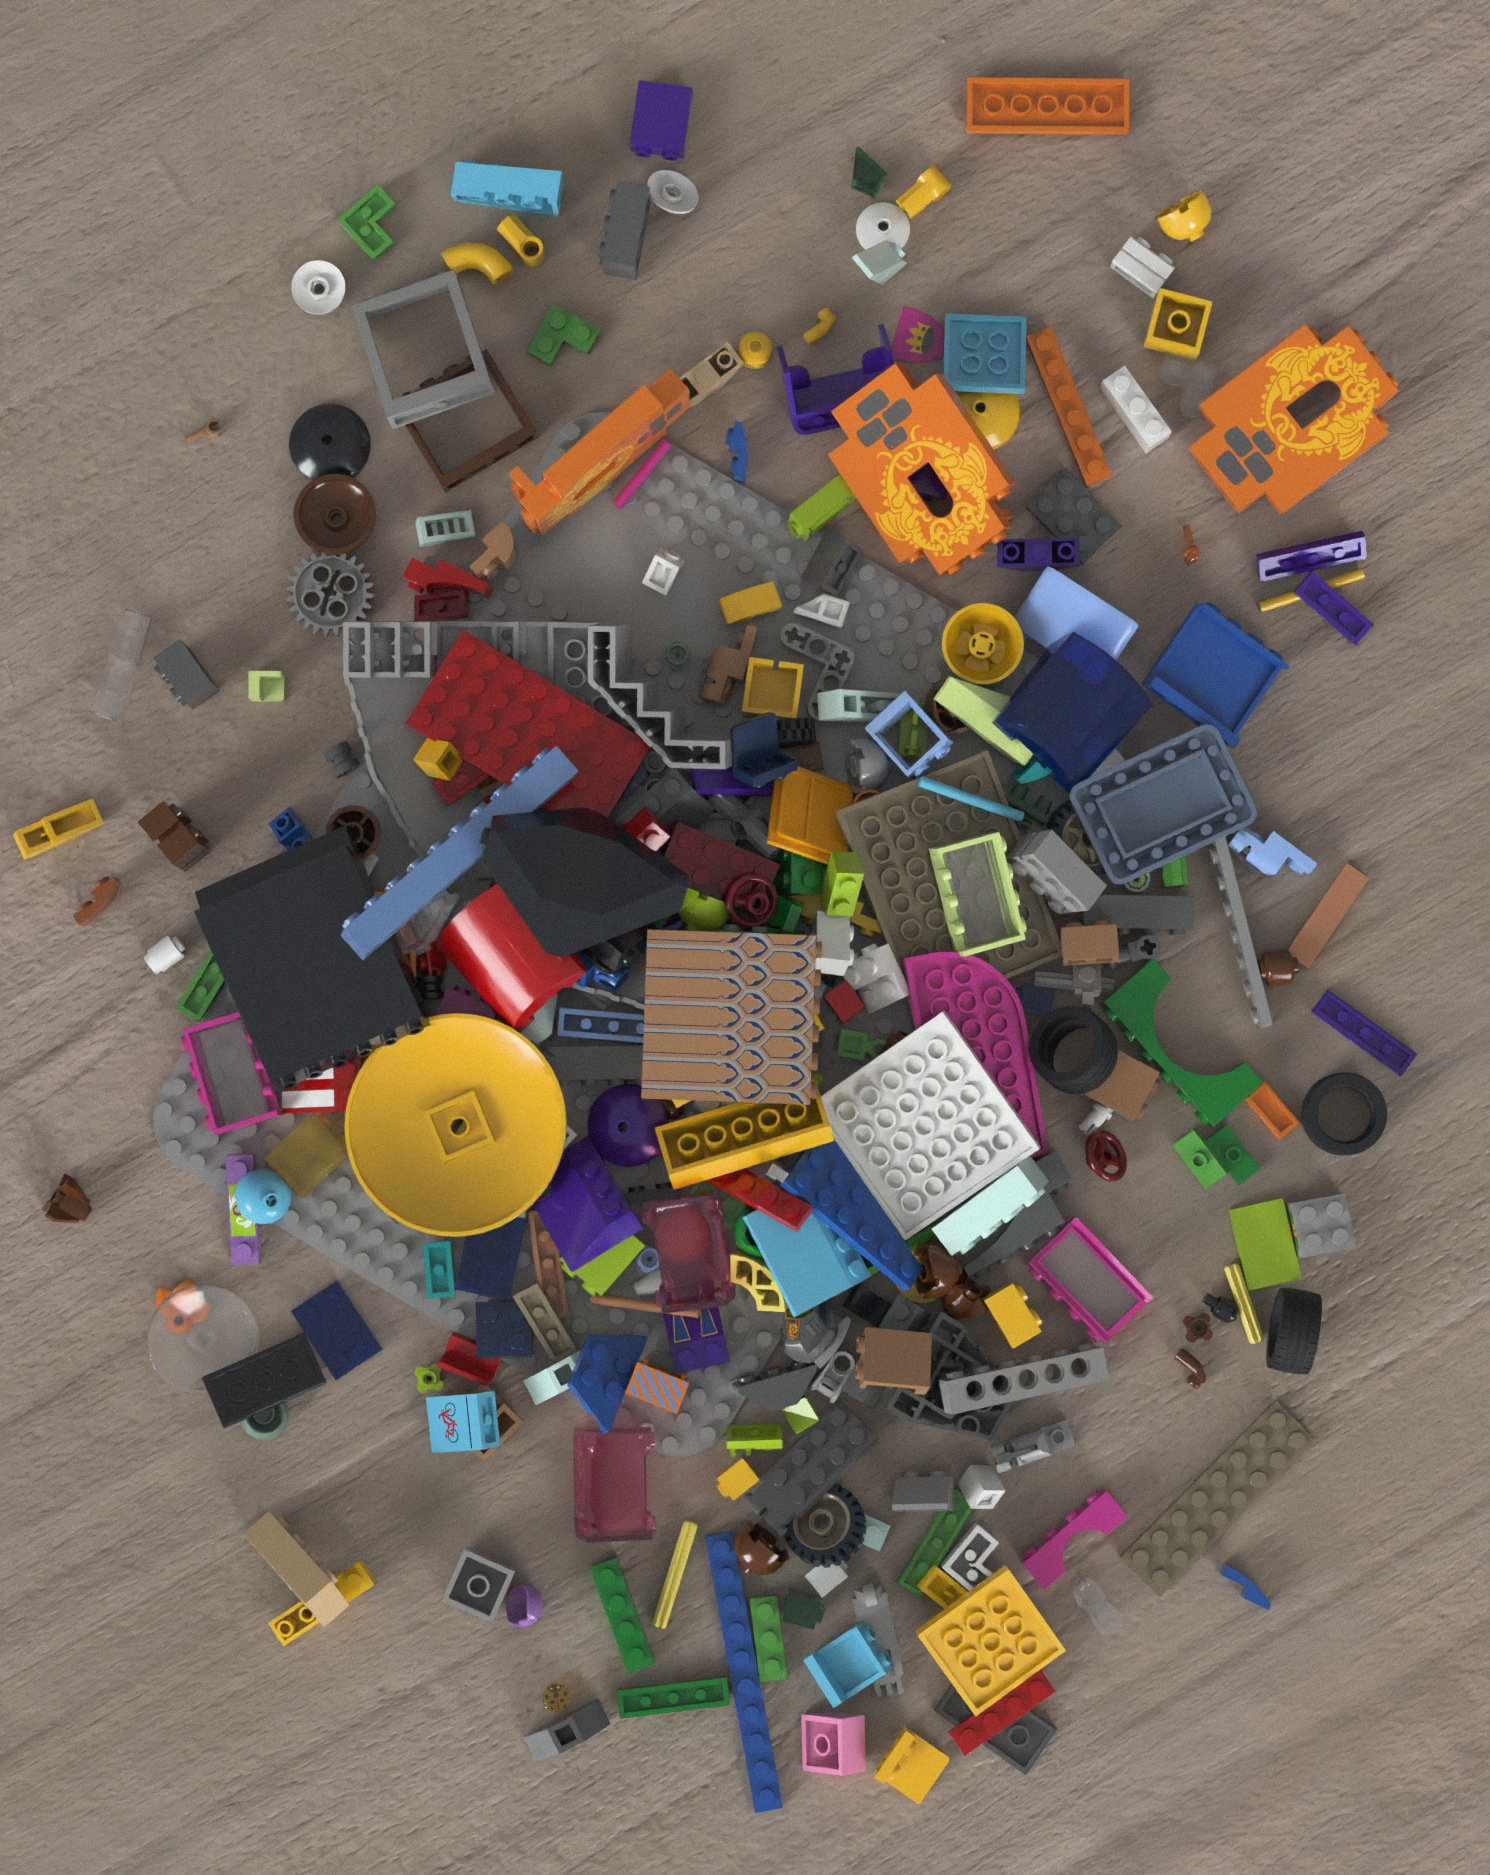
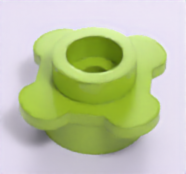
[414,1363,444,1393]

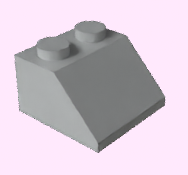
[892,1471,954,1512]

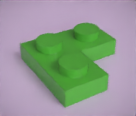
[337,184,397,261]
[527,304,601,366]

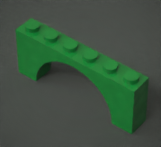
[1102,958,1264,1127]

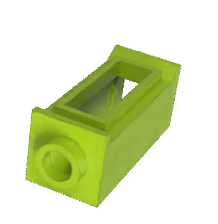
[788,474,856,542]

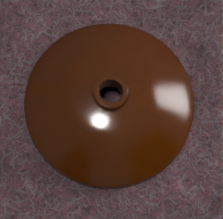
[294,474,376,555]

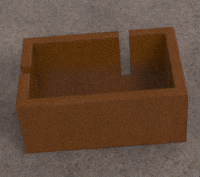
[137,801,210,872]

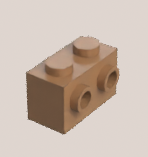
[1060,921,1119,966]

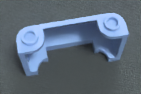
[1014,566,1139,687]

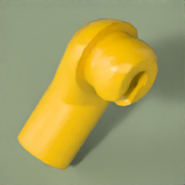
[803,308,836,345]

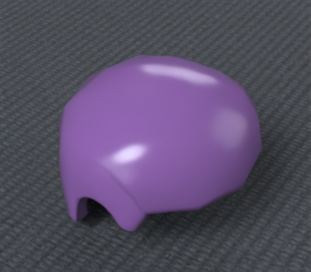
[506,1584,543,1627]

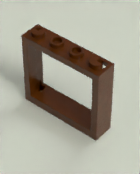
[402,349,538,493]

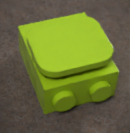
[559,1234,646,1296]

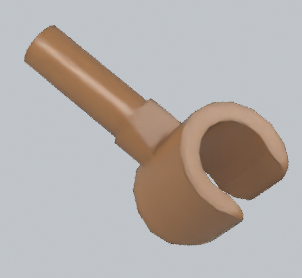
[185,418,222,443]

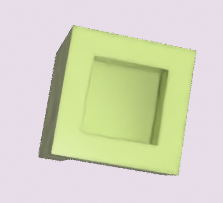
[248,671,285,702]

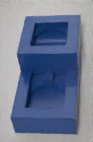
[1220,1563,1271,1610]

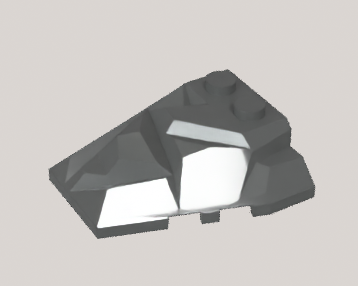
[884,1311,1014,1440]

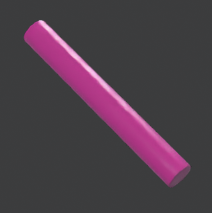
[613,439,671,510]

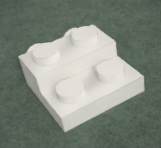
[843,943,910,1014]

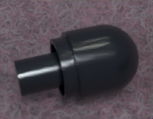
[1202,1293,1239,1323]

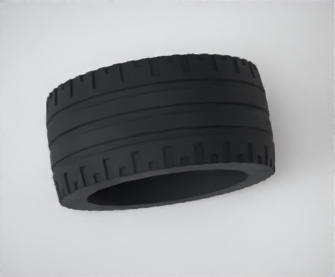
[1029,1006,1118,1094]
[1301,1072,1387,1156]
[1266,1288,1322,1374]

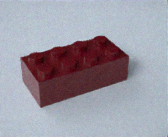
[660,821,780,912]

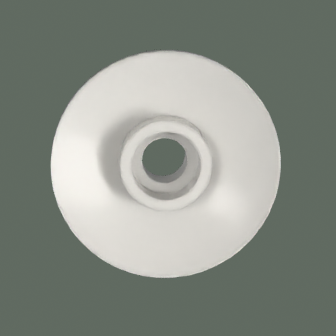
[647,170,699,214]
[856,202,910,250]
[291,260,346,315]

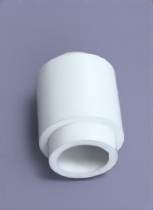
[143,935,186,974]

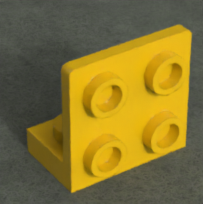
[873,1726,950,1804]

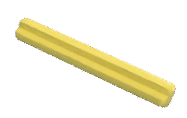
[652,1520,698,1629]

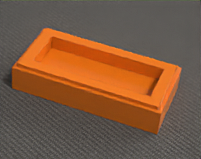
[1244,1081,1301,1141]

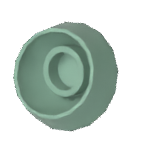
[241,1403,289,1440]

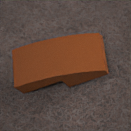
[73,876,121,927]

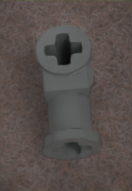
[1108,935,1161,971]

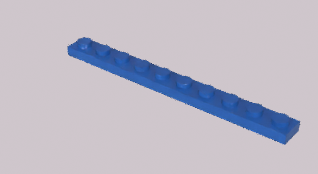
[705,1531,783,1813]

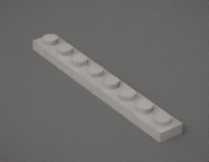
[1209,836,1273,1029]

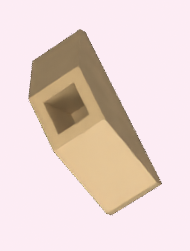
[679,341,744,409]

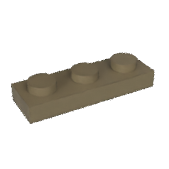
[513,1280,578,1364]

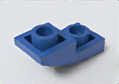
[725,421,747,483]
[268,807,314,851]

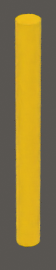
[1258,568,1365,613]

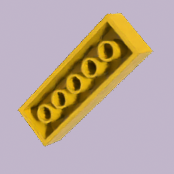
[655,1079,834,1190]

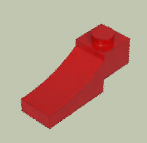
[402,557,494,599]

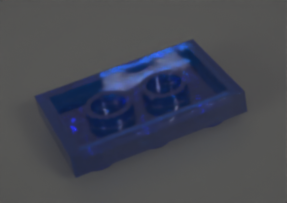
[455,1217,527,1301]
[291,1280,383,1380]

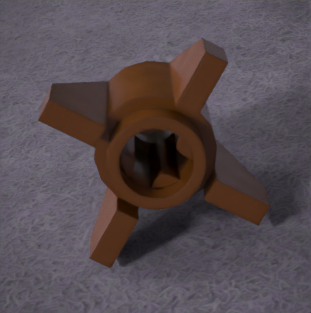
[42,1174,92,1223]
[942,1267,991,1319]

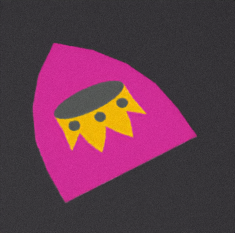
[891,306,944,363]

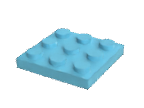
[943,313,1027,394]

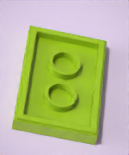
[1228,1198,1302,1291]

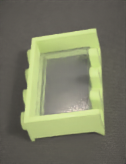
[929,832,1027,957]

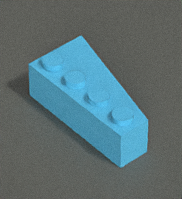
[451,160,564,217]

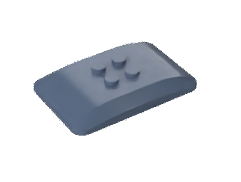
[1069,724,1257,885]

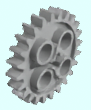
[286,552,375,638]

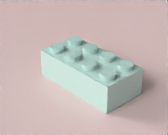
[932,1156,1049,1256]

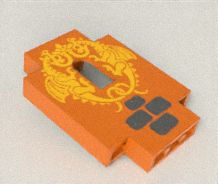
[1188,324,1399,516]
[828,363,1016,576]
[509,369,690,536]

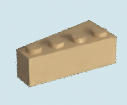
[243,1511,349,1627]

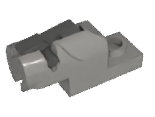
[989,1419,1075,1473]

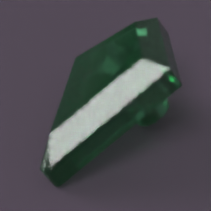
[851,147,887,199]

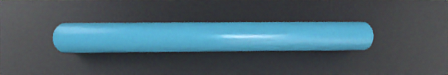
[918,776,1024,822]

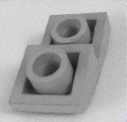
[814,1315,851,1369]

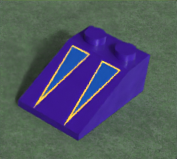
[659,1279,730,1374]

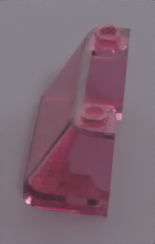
[642,1189,736,1314]
[573,1426,656,1543]

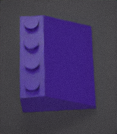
[533,1136,643,1273]

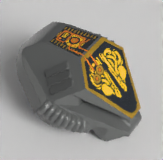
[780,1298,838,1363]

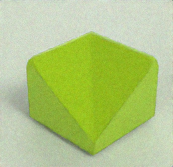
[782,1395,820,1434]

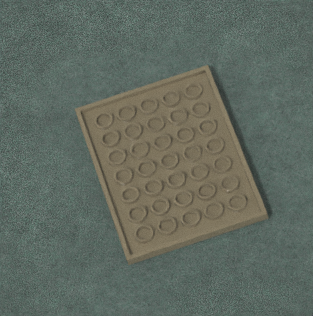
[835,750,1062,1012]

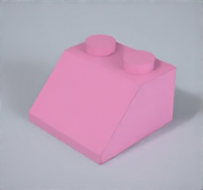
[801,1713,866,1776]

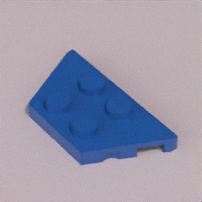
[567,1334,648,1434]

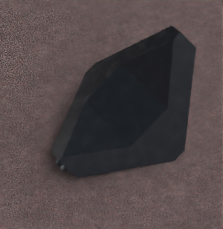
[480,807,689,957]

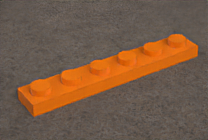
[1026,326,1112,488]

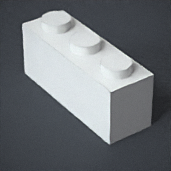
[1100,366,1172,454]

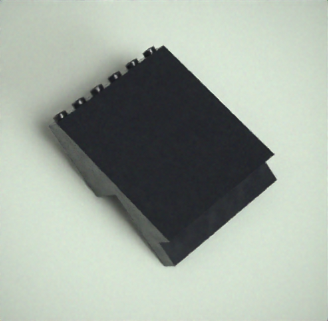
[194,826,431,1090]

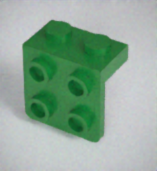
[771,848,823,895]

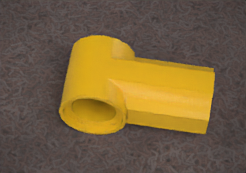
[896,165,952,219]
[496,214,545,268]

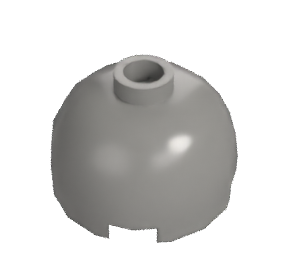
[845,738,893,793]

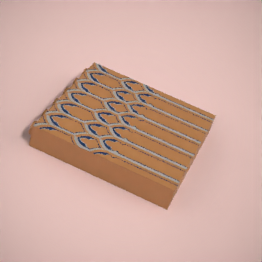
[641,929,822,1105]

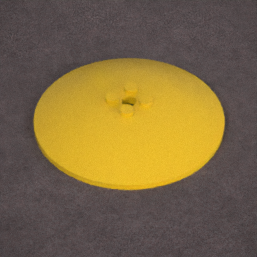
[345,1013,567,1237]

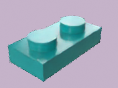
[423,1241,456,1299]

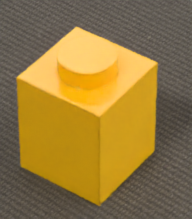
[413,738,464,781]
[716,1456,760,1501]

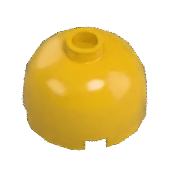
[1156,190,1211,242]

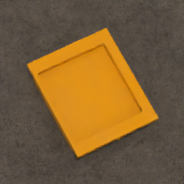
[767,766,853,865]

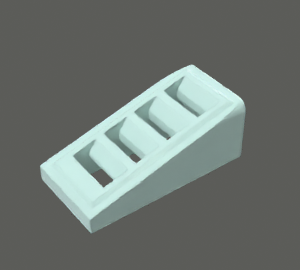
[415,510,476,547]

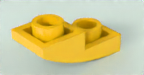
[718,581,782,626]

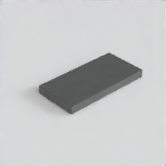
[934,1684,1057,1775]

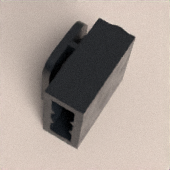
[579,923,657,974]

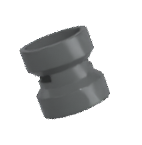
[324,741,360,778]

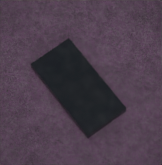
[202,1333,327,1429]

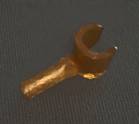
[1181,525,1199,565]

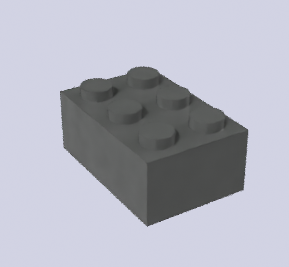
[598,181,651,280]

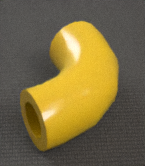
[440,242,514,285]

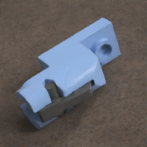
[1228,827,1317,876]

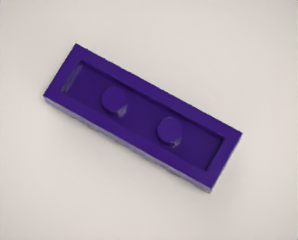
[1293,571,1374,645]

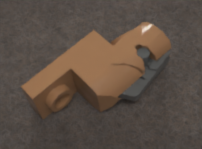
[698,624,758,706]

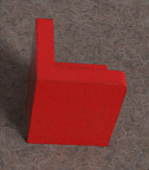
[823,981,866,1025]

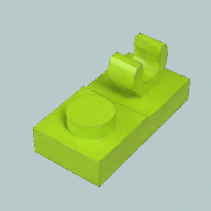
[726,1424,782,1457]

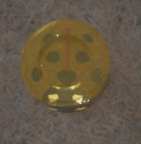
[542,1683,571,1713]

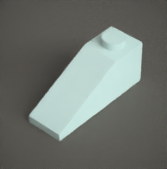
[852,240,907,285]
[817,689,901,722]

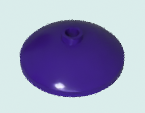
[587,1084,669,1167]

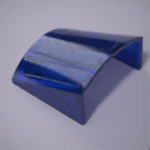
[992,631,1153,794]

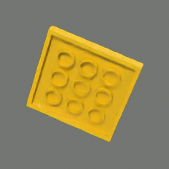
[915,1565,1066,1716]

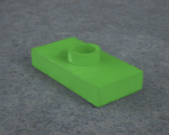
[1172,1128,1229,1189]

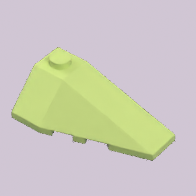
[933,676,1044,766]

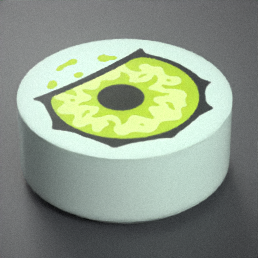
[1123,873,1150,893]

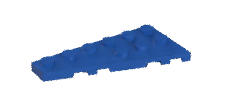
[780,1138,923,1291]

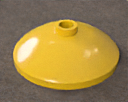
[955,391,1020,450]

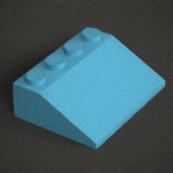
[743,1210,871,1317]

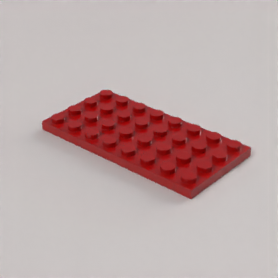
[405,630,651,818]

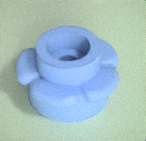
[636,1245,663,1273]

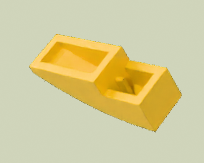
[13,798,104,860]

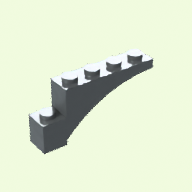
[962,1150,1072,1278]

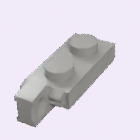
[1072,963,1102,1012]

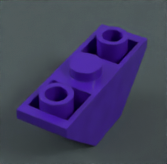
[997,538,1080,571]

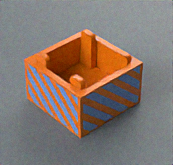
[625,1356,690,1414]

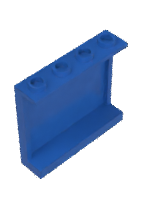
[1141,602,1289,747]

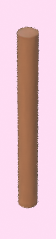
[590,1293,700,1318]

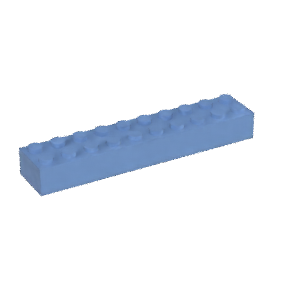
[341,746,578,960]

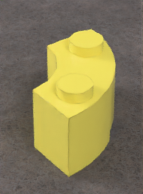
[730,1248,789,1312]

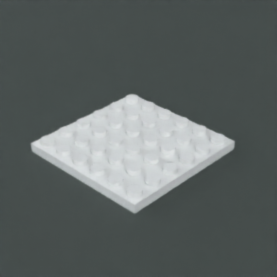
[821,1011,1041,1240]

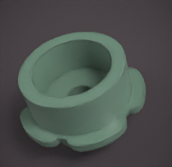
[664,641,691,668]

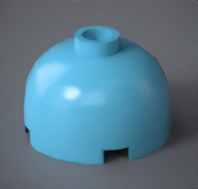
[234,1168,291,1224]

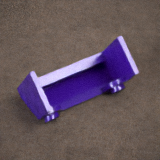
[777,324,894,435]

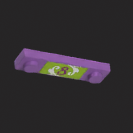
[226,1153,261,1265]

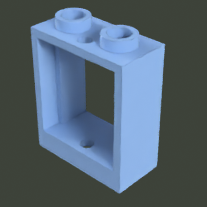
[865,691,954,779]

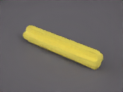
[1224,1263,1264,1344]

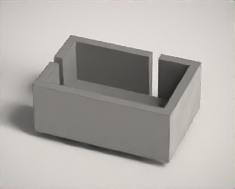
[1006,829,1107,914]

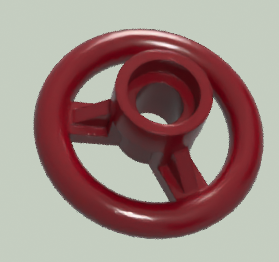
[726,874,778,929]
[1085,1129,1127,1182]

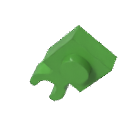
[837,1027,886,1060]

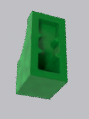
[765,892,805,934]

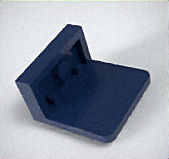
[730,712,797,788]

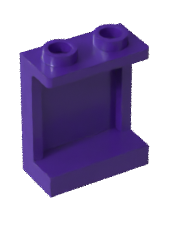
[630,81,693,161]

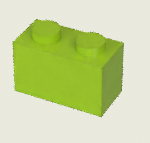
[820,851,864,917]

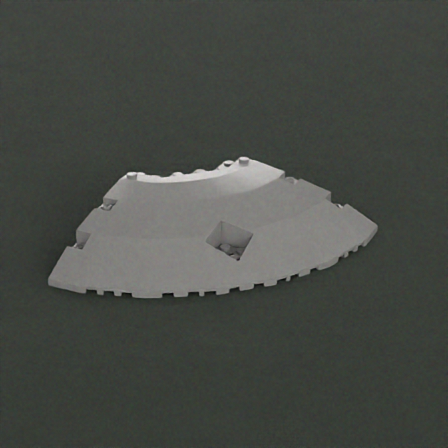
[343,621,740,1010]

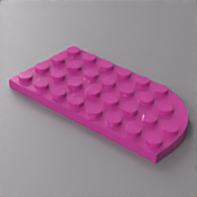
[903,951,1049,1157]

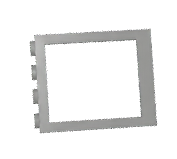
[352,270,496,429]

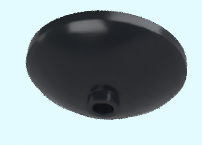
[289,404,371,481]

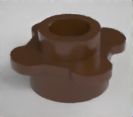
[1183,1313,1213,1343]

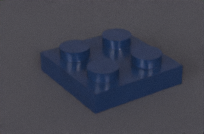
[476,1301,533,1359]

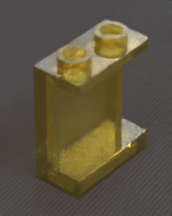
[264,1113,349,1199]

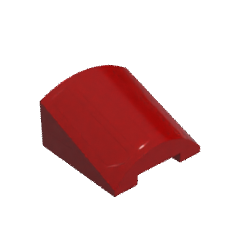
[436,884,587,1033]

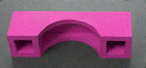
[1021,1489,1128,1589]

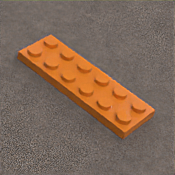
[966,77,1129,135]

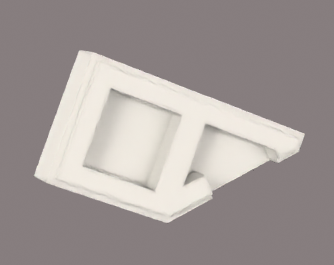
[794,593,850,629]

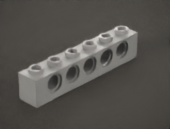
[939,1342,1110,1414]

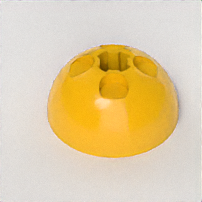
[942,603,1024,685]

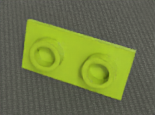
[898,700,928,758]

